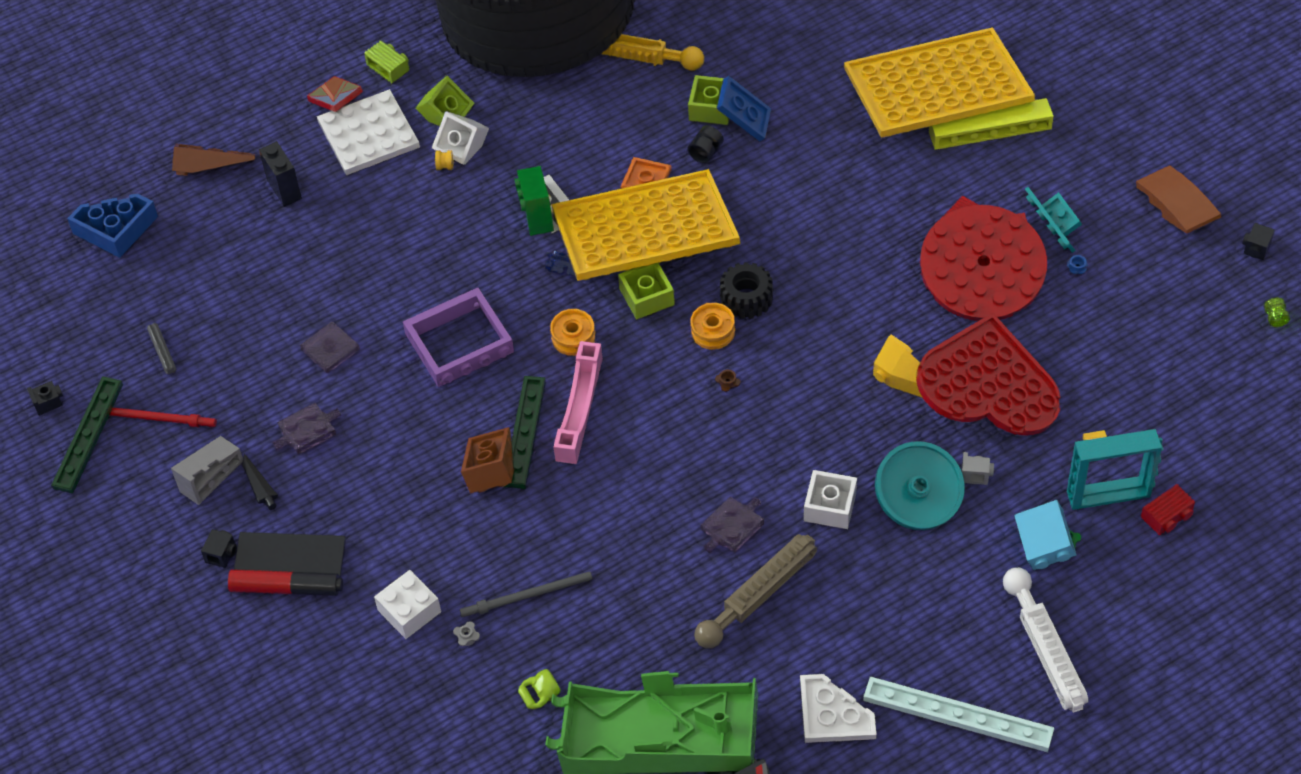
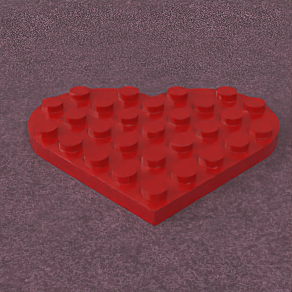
[916,313,1061,435]

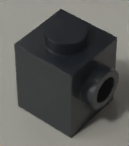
[1242,223,1275,260]
[201,529,237,568]

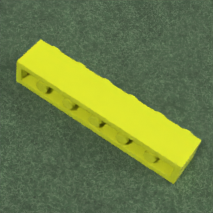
[929,98,1053,150]

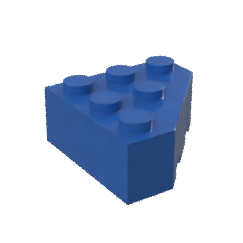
[67,193,158,258]

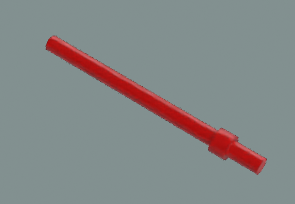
[110,407,217,427]

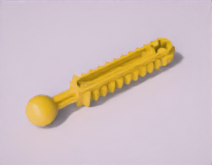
[601,34,705,71]

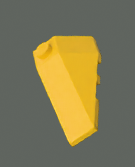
[873,334,923,398]

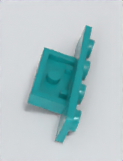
[1025,187,1082,253]

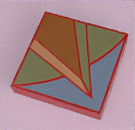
[307,76,363,112]

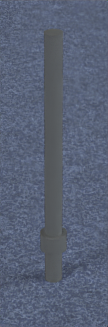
[459,571,593,617]

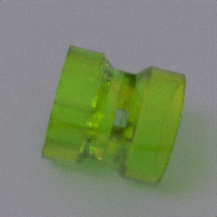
[1264,297,1290,327]

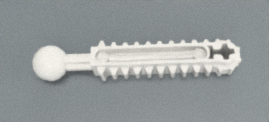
[1003,567,1088,713]

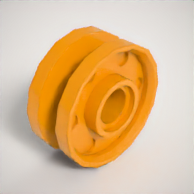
[691,303,735,350]
[550,309,595,356]

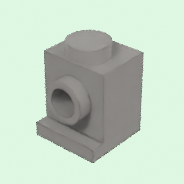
[962,452,994,485]

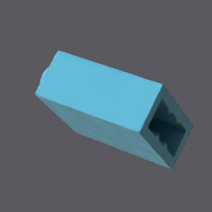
[1014,500,1076,570]

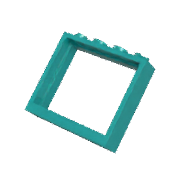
[1066,429,1164,510]

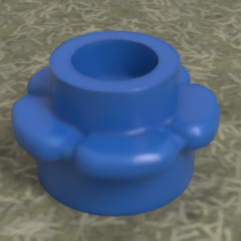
[1067,255,1088,274]

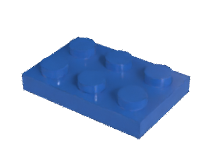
[717,76,771,141]

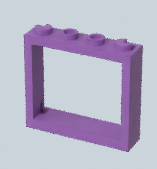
[403,288,514,387]

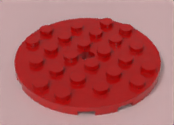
[920,205,1047,321]

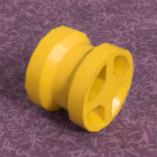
[435,150,454,171]

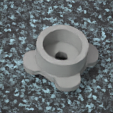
[453,622,480,646]

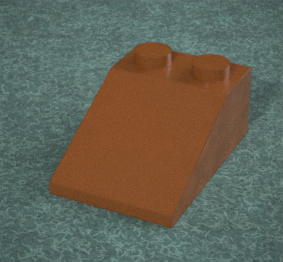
[461,427,514,494]

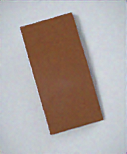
[1136,165,1221,234]

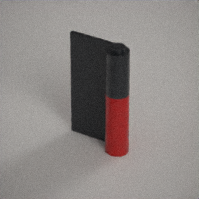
[228,532,346,596]

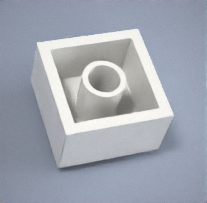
[804,470,857,529]
[374,570,441,639]

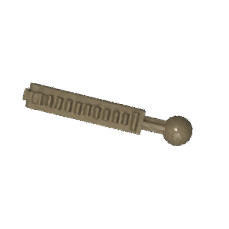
[694,534,817,649]

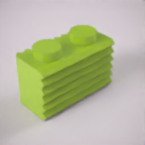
[364,40,409,84]

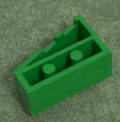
[514,166,554,236]

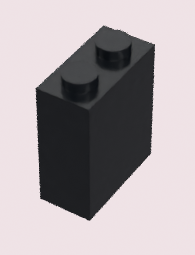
[259,141,302,207]

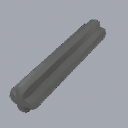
[147,323,176,375]

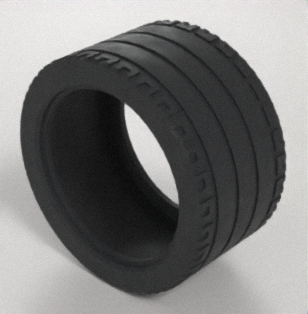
[436,0,635,77]

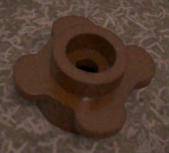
[715,369,740,392]

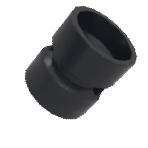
[687,125,724,163]

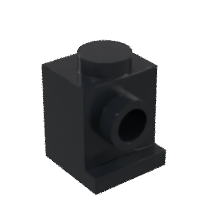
[27,381,63,415]

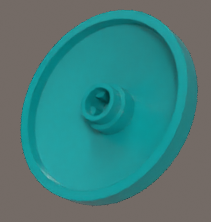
[875,441,965,530]

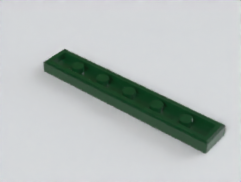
[51,376,123,494]
[504,376,546,489]

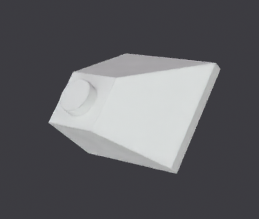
[432,111,489,165]

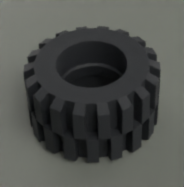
[720,262,773,319]

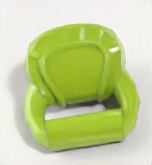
[518,669,561,710]

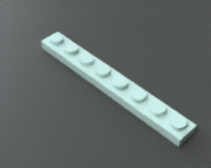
[863,677,1054,752]

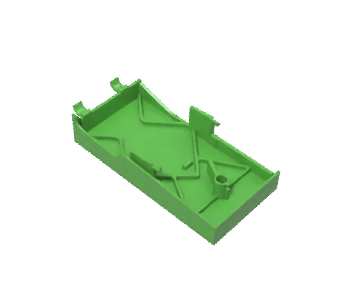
[545,671,758,774]

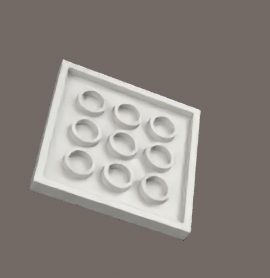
[317,89,420,175]

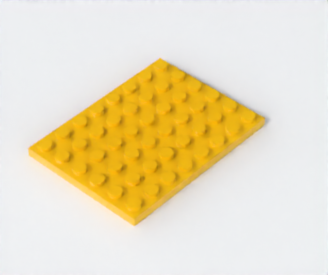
[844,27,1035,138]
[551,169,740,281]

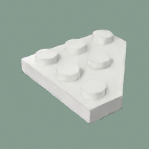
[800,674,876,743]

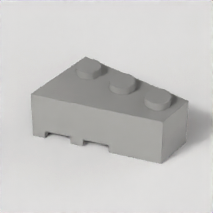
[171,436,243,505]

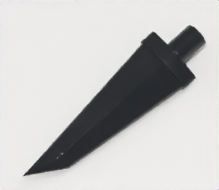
[242,453,278,510]

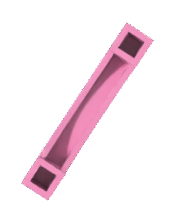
[553,341,603,464]

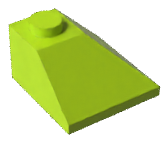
[415,76,474,126]

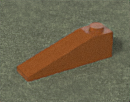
[172,144,255,176]

